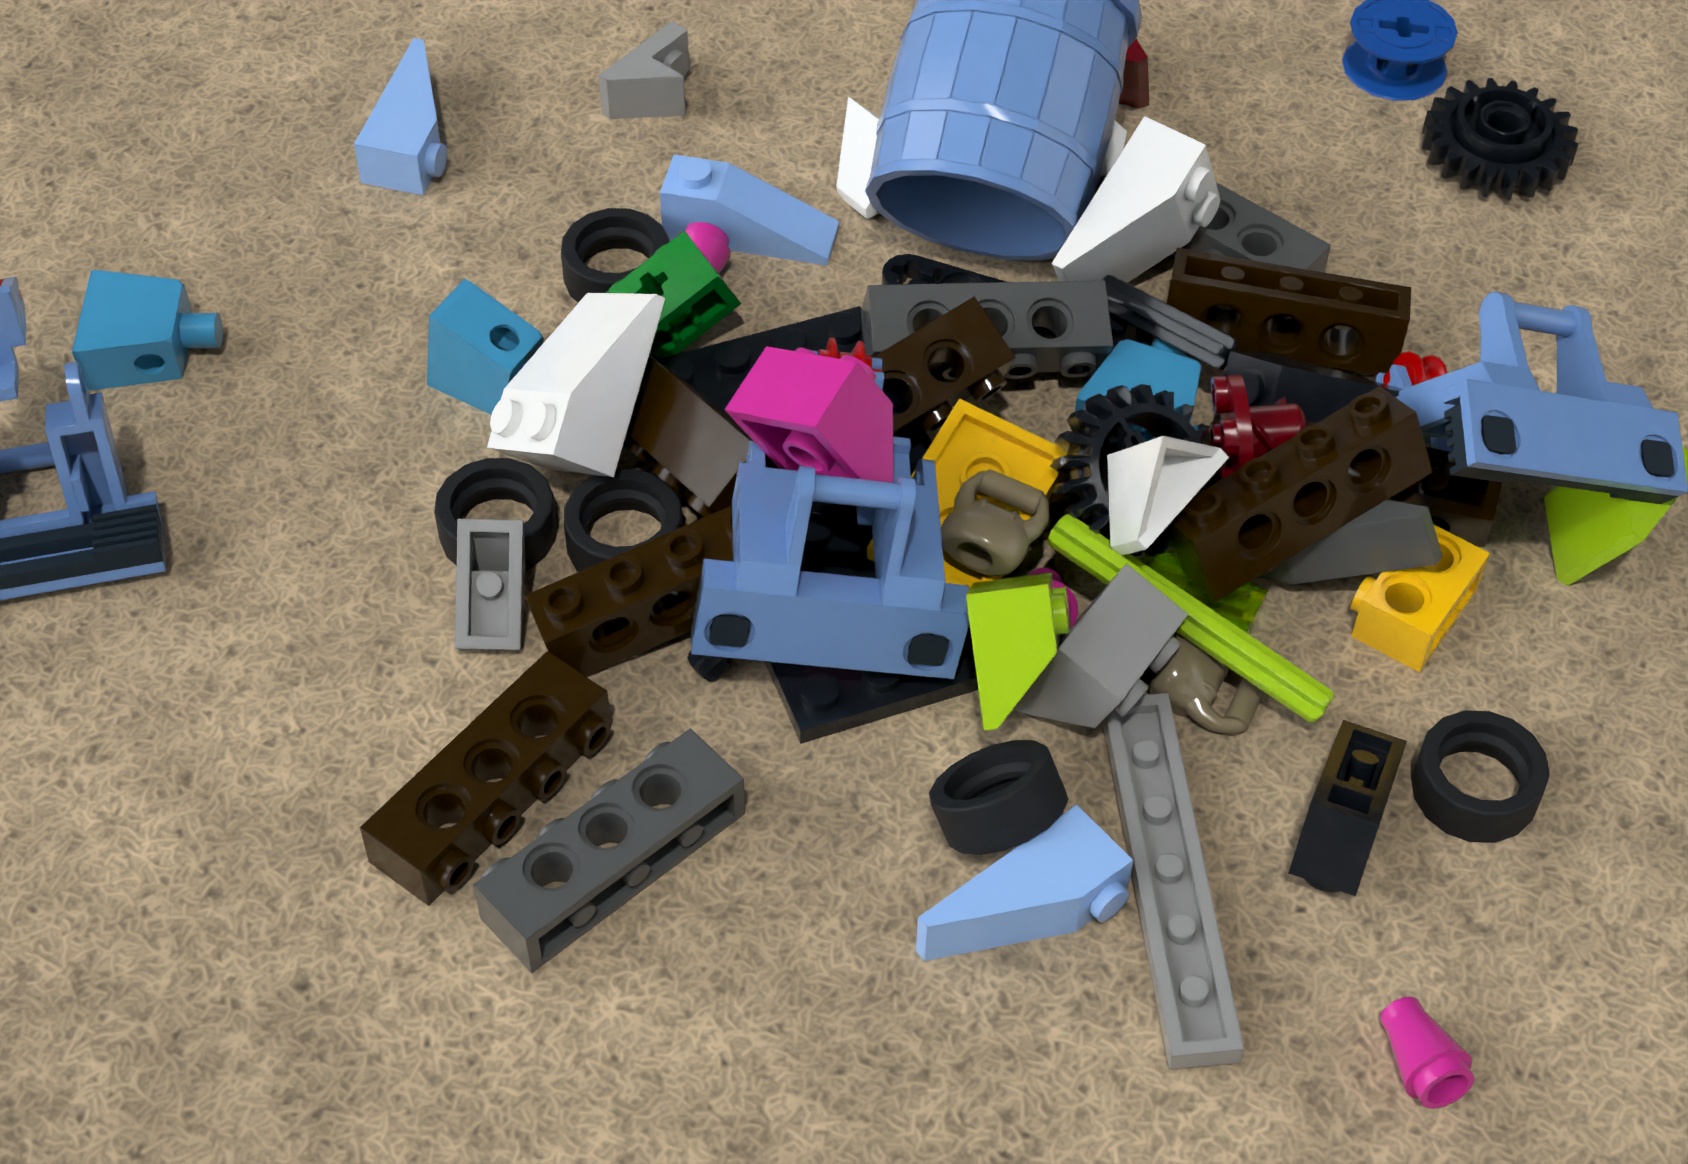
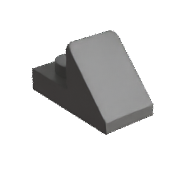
[599,21,690,119]
[455,519,526,650]

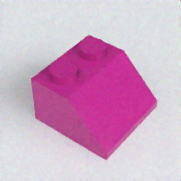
[725,346,894,483]

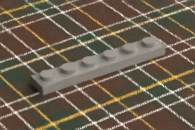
[1102,693,1244,1069]

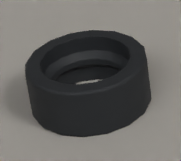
[561,208,670,303]
[434,458,557,571]
[564,469,683,572]
[1411,710,1550,843]
[929,740,1069,855]

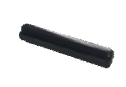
[1102,275,1239,370]

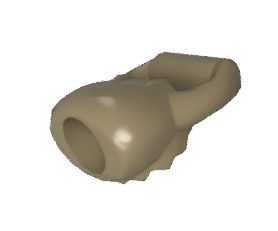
[941,469,1049,576]
[1149,633,1265,735]

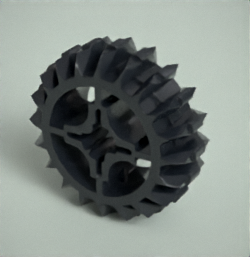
[1049,384,1223,557]

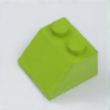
[1544,445,1688,586]
[966,573,1071,730]

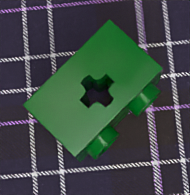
[606,230,742,359]

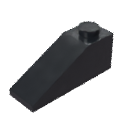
[1224,351,1402,423]
[1288,720,1407,897]

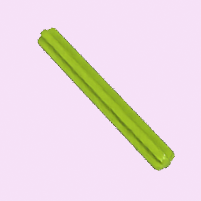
[1047,514,1334,723]

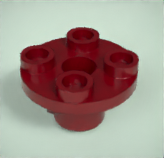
[1210,374,1308,481]

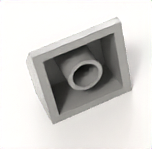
[1014,563,1188,728]

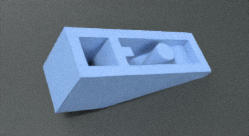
[354,38,447,195]
[660,154,839,266]
[916,804,1133,961]

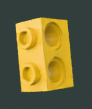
[1350,524,1490,672]

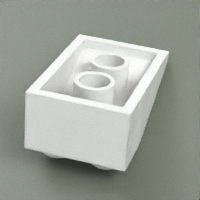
[1052,116,1220,283]
[487,293,665,477]

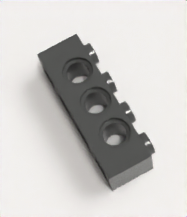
[1103,174,1331,320]
[861,280,1113,381]
[473,728,745,973]

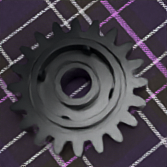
[1421,78,1579,200]

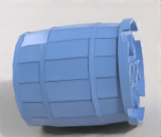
[865,0,1142,261]

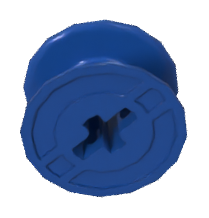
[1342,0,1458,101]

